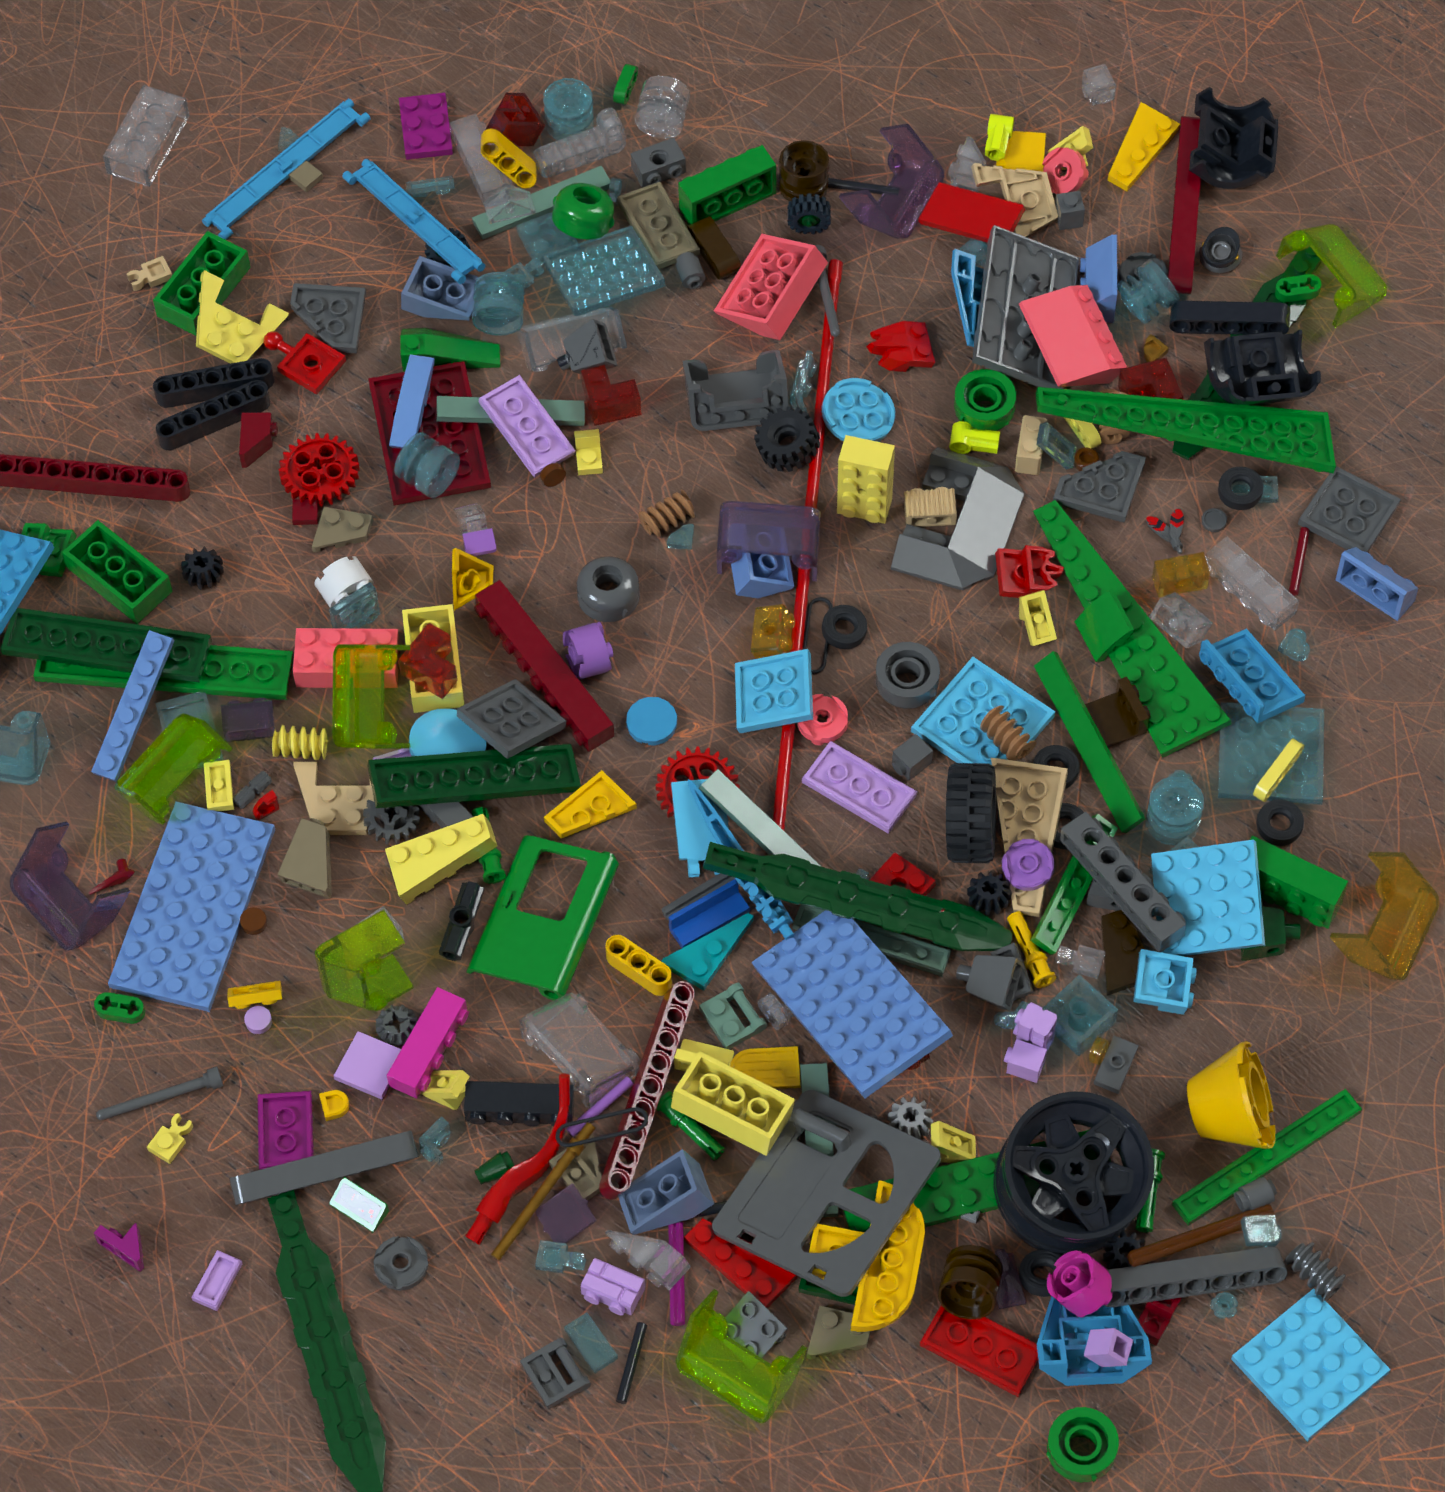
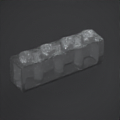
[449,114,513,207]
[1203,536,1299,631]

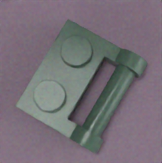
[699,982,767,1049]

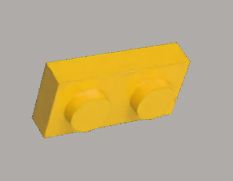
[227,981,282,1009]

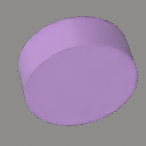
[244,1006,272,1034]

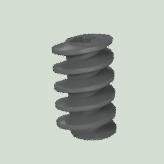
[1284,1242,1346,1302]

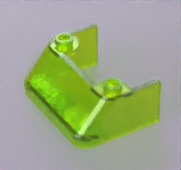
[332,644,410,749]
[114,713,233,825]
[314,910,414,1011]
[676,1289,807,1423]

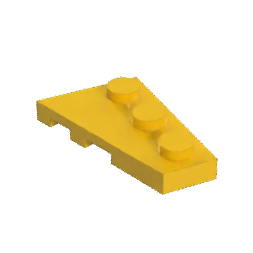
[544,770,637,839]

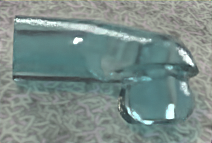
[994,1001,1028,1029]

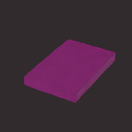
[258,1091,314,1170]

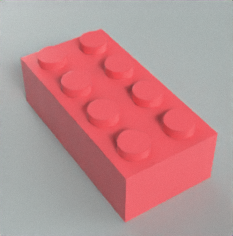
[293,628,400,688]

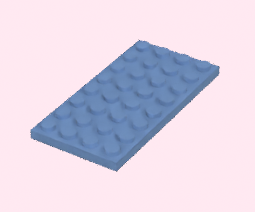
[108,802,275,1012]
[752,910,953,1099]

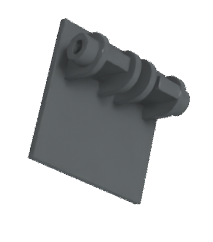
[713,1291,788,1370]

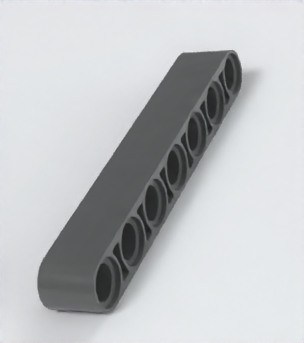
[229,1131,419,1205]
[1104,1247,1287,1307]

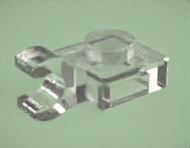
[1055,944,1105,979]

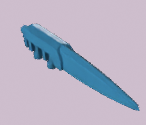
[688,779,794,940]

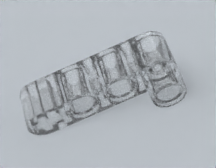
[532,108,626,178]

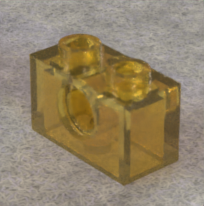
[1152,552,1210,598]
[751,604,795,659]

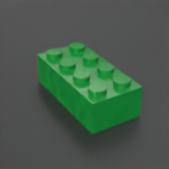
[678,145,776,225]
[153,231,251,336]
[62,520,173,624]
[1250,835,1348,929]

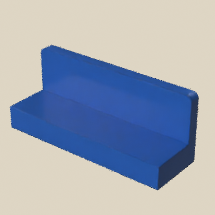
[669,879,750,948]

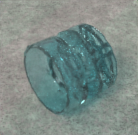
[543,78,594,142]
[1117,259,1180,325]
[472,272,525,336]
[394,432,460,498]
[1146,776,1204,845]

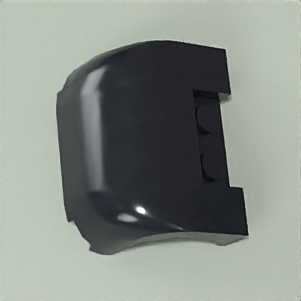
[1189,87,1279,189]
[1204,330,1321,405]

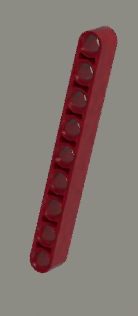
[1167,116,1201,294]
[0,454,190,502]
[599,981,695,1200]

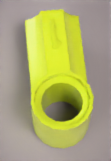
[985,114,1014,161]
[949,421,1000,454]

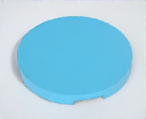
[822,378,895,442]
[409,709,486,756]

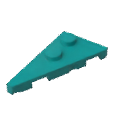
[661,913,754,991]

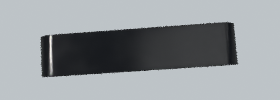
[1169,301,1291,335]
[153,358,274,408]
[156,380,270,451]

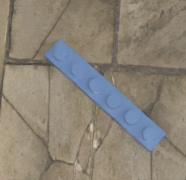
[91,630,174,782]

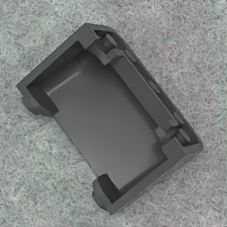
[682,350,788,431]

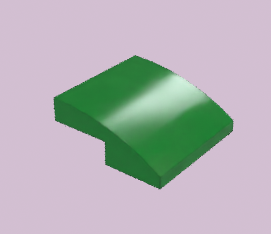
[21,523,77,577]
[1074,589,1134,662]

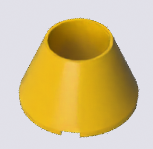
[1187,1041,1276,1149]

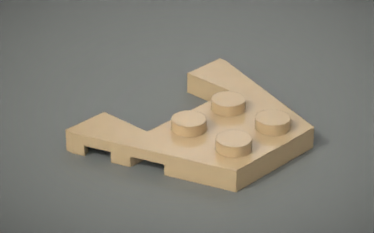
[971,163,1058,237]
[293,762,374,835]

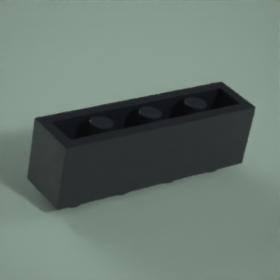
[464,1081,575,1127]

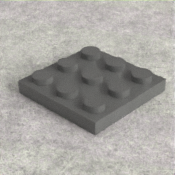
[1298,466,1401,552]
[457,679,566,759]

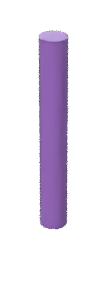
[566,1076,633,1137]

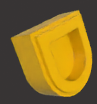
[319,1090,349,1121]

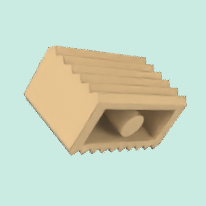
[1015,415,1047,475]
[904,487,957,527]

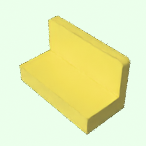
[674,1039,734,1071]

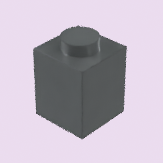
[1055,191,1085,230]
[892,734,933,781]

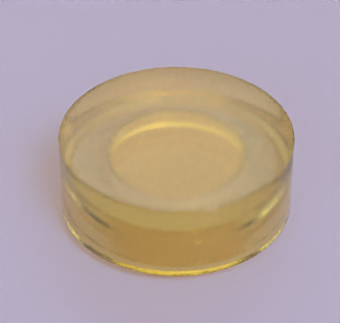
[1089,1037,1109,1065]

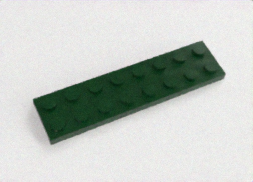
[1,608,212,683]
[367,744,581,809]

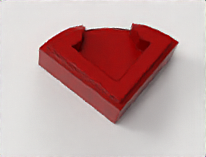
[253,790,280,820]

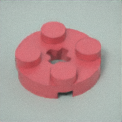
[1042,147,1089,194]
[797,694,848,745]

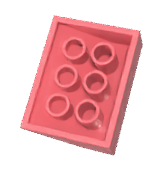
[714,234,828,340]
[1019,285,1127,387]

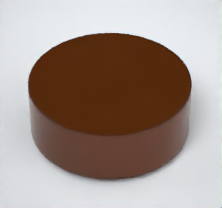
[1074,447,1099,471]
[540,463,566,487]
[240,907,267,935]

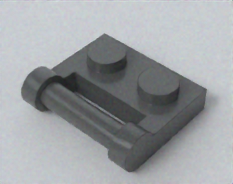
[520,1338,591,1410]

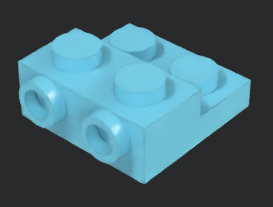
[1133,949,1197,1015]

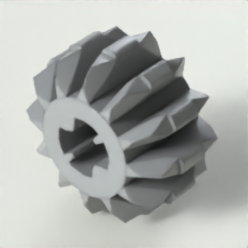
[888,1096,934,1139]

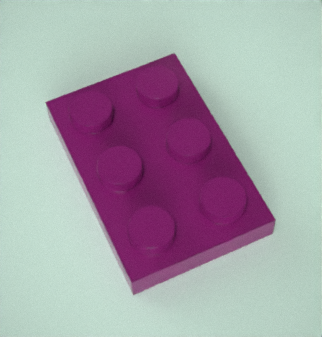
[399,93,453,160]

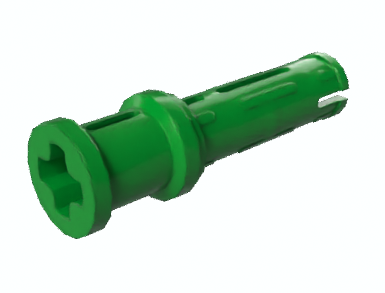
[472,807,506,884]
[656,1091,726,1161]
[1135,1149,1165,1233]

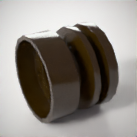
[779,140,829,201]
[938,1245,1003,1320]

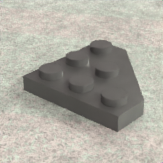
[290,283,366,353]
[1053,451,1146,523]

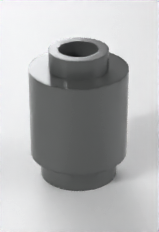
[676,252,706,289]
[1234,1177,1277,1212]

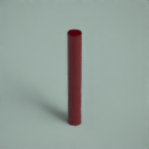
[1288,527,1310,596]

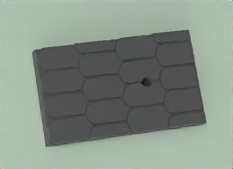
[972,225,1079,389]

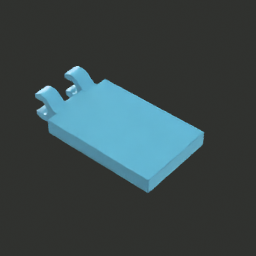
[671,779,729,878]

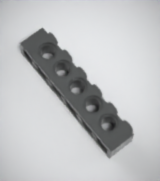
[1060,812,1186,952]

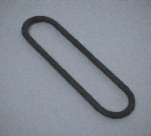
[803,597,833,674]
[556,1107,648,1147]

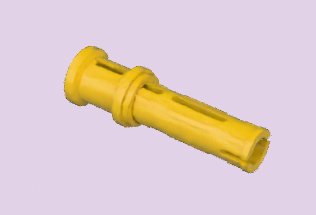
[1007,911,1056,988]

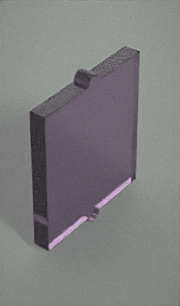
[535,1183,597,1248]

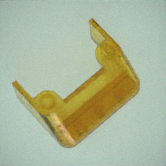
[1330,852,1439,980]

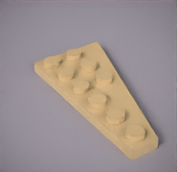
[991,757,1068,917]

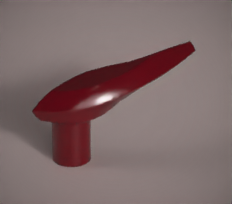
[89,859,135,895]

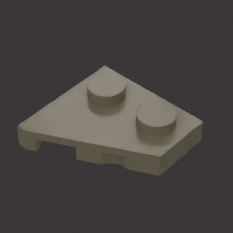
[312,507,373,552]
[549,1133,602,1204]
[807,1306,871,1359]

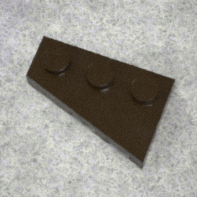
[1101,910,1145,996]

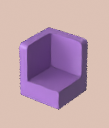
[463,528,497,558]

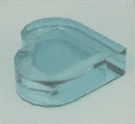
[1277,628,1310,661]

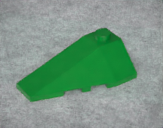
[400,328,500,372]

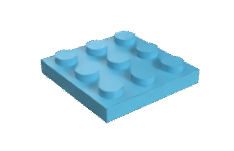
[735,649,813,733]

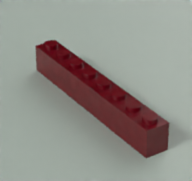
[474,580,614,752]

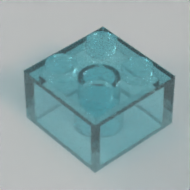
[1042,974,1118,1056]

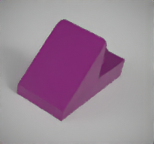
[94,1223,144,1272]

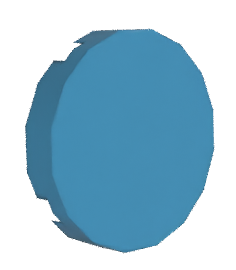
[626,697,677,746]

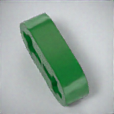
[613,64,638,105]
[1275,274,1321,302]
[94,992,145,1024]

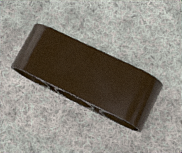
[687,216,741,280]

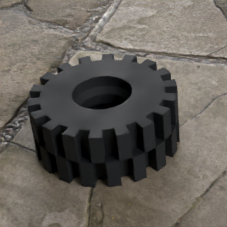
[754,406,820,472]

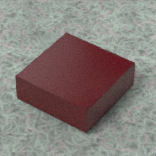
[292,499,318,525]

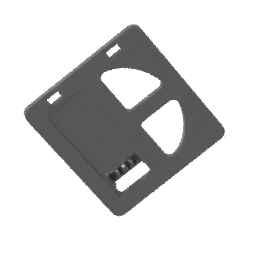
[712,1090,941,1297]

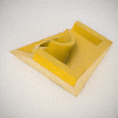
[452,548,494,611]

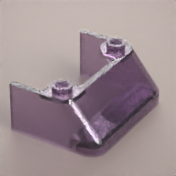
[839,124,944,239]
[717,501,821,581]
[10,821,130,951]

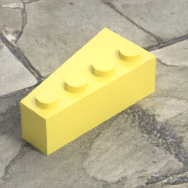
[385,814,497,905]

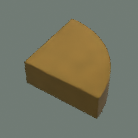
[1144,334,1169,367]

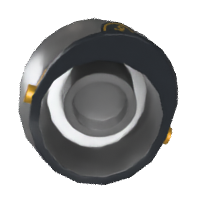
[1200,227,1242,273]

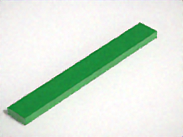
[1034,651,1146,833]
[1172,1088,1362,1226]

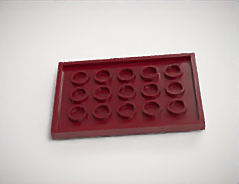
[368,361,491,506]

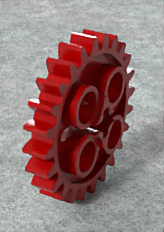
[279,433,360,507]
[656,746,740,818]

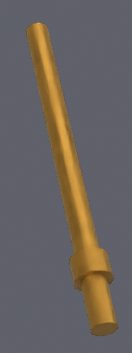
[491,1122,596,1261]

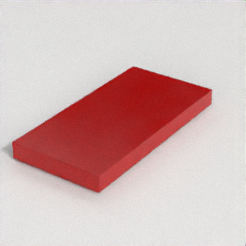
[918,182,1025,243]
[920,1306,1038,1397]

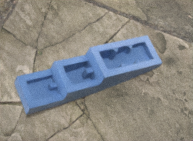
[389,354,435,451]

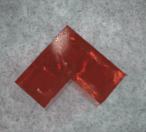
[486,92,545,146]
[1118,357,1183,400]
[581,365,642,426]
[399,623,458,699]

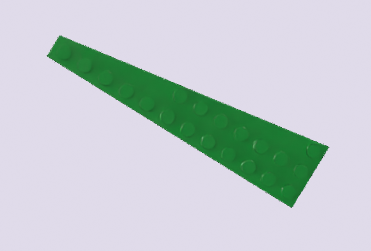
[1036,387,1336,473]
[1033,500,1232,758]

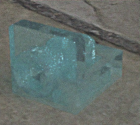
[419,1116,451,1165]
[1241,1215,1281,1247]

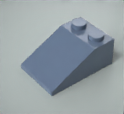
[401,256,487,321]
[618,1149,714,1235]

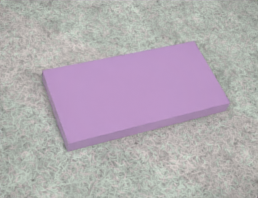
[478,375,576,478]
[802,741,917,834]

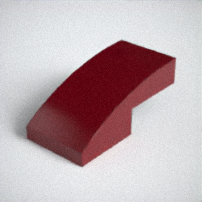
[1138,1297,1182,1346]

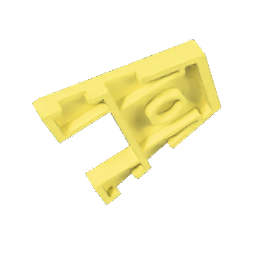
[196,270,289,364]

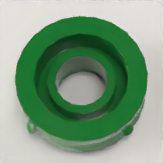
[552,183,615,240]
[954,369,1016,431]
[1046,1407,1119,1483]

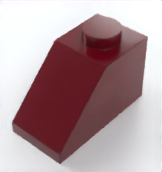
[239,412,278,468]

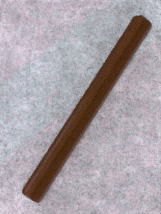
[1127,1204,1275,1267]

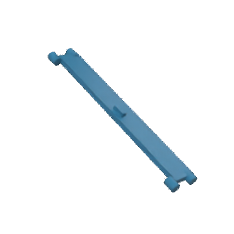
[202,98,371,240]
[342,159,485,284]

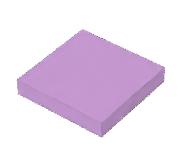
[334,1031,401,1099]

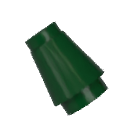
[474,1151,515,1185]

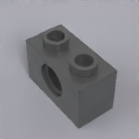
[631,137,686,188]

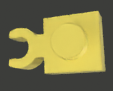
[147,1113,193,1164]

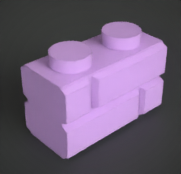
[1013,1002,1057,1051]
[581,1258,645,1315]

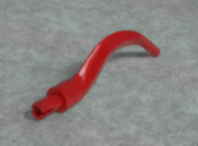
[465,1073,570,1245]

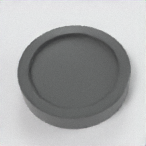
[1202,508,1227,532]

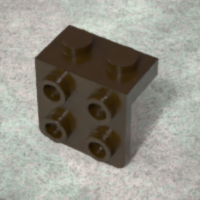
[1085,677,1151,747]

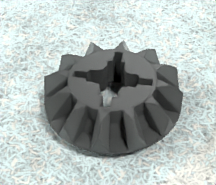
[376,1004,418,1045]

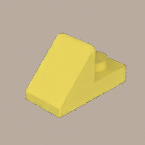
[1048,126,1093,170]
[574,429,603,475]
[1019,590,1057,646]
[420,1070,470,1110]
[931,1121,976,1163]

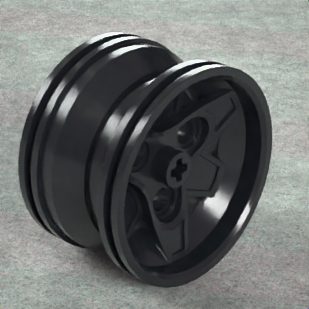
[993,1091,1154,1256]

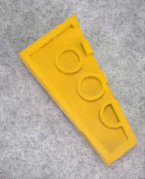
[1107,102,1180,192]

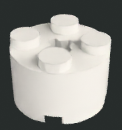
[315,556,374,615]

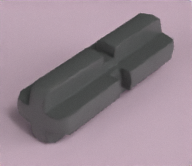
[233,771,272,809]

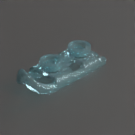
[790,350,817,413]

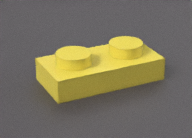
[204,760,234,812]

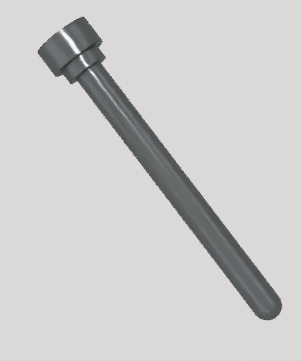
[815,245,840,337]
[96,1066,224,1120]

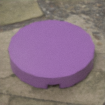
[1002,839,1054,891]

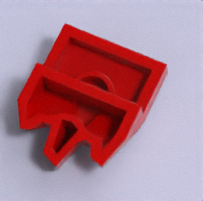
[866,321,935,372]
[995,545,1064,598]

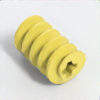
[272,725,328,760]

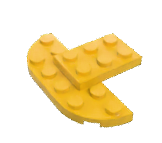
[809,1180,925,1332]

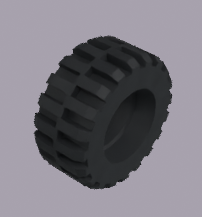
[946,763,996,863]

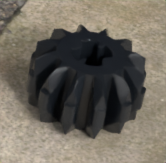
[181,546,224,590]
[967,870,1012,917]
[1103,1230,1148,1270]

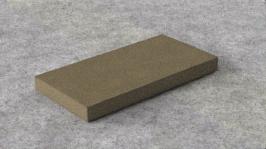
[617,182,700,270]

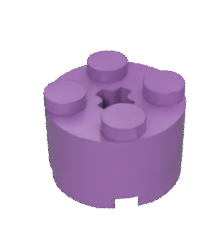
[563,622,613,680]

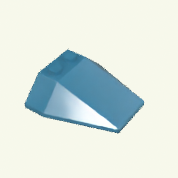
[951,249,984,347]
[1037,1296,1152,1386]

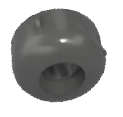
[576,556,640,622]
[876,642,940,709]

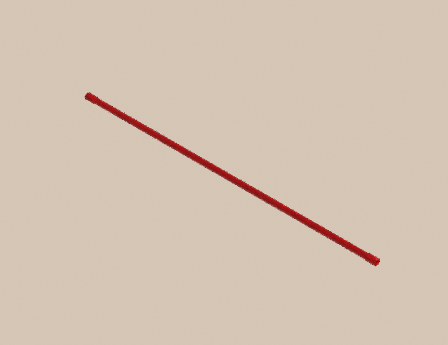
[772,259,843,831]

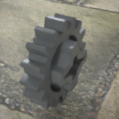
[363,798,420,845]

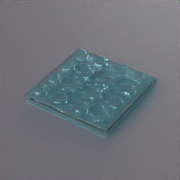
[542,226,666,317]
[1218,702,1324,805]

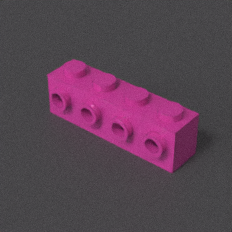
[387,987,469,1099]

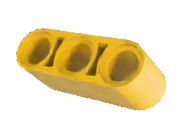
[480,129,537,188]
[605,935,672,996]

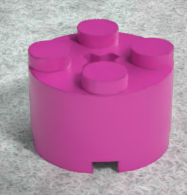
[1047,1250,1112,1317]

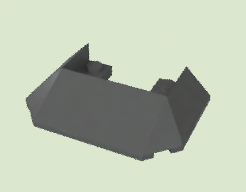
[891,447,1024,591]

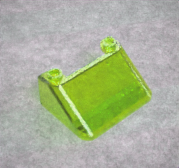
[1276,224,1387,328]

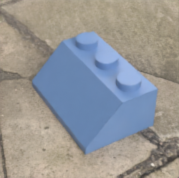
[1080,235,1117,323]
[726,515,794,598]
[1336,547,1418,621]

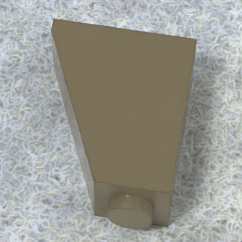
[277,818,332,899]

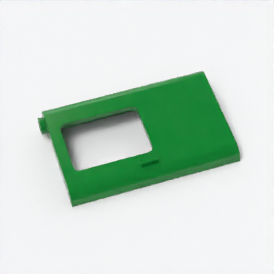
[466,835,619,1002]

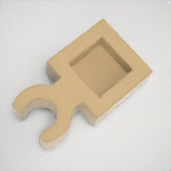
[127,256,172,291]

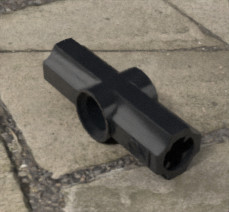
[439,881,485,961]

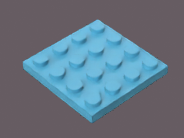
[911,657,1055,765]
[1151,840,1265,956]
[1231,1288,1391,1442]

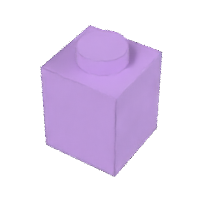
[1004,1039,1047,1083]
[1084,1328,1133,1367]

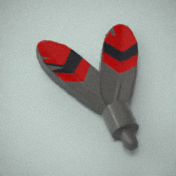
[1146,509,1184,554]

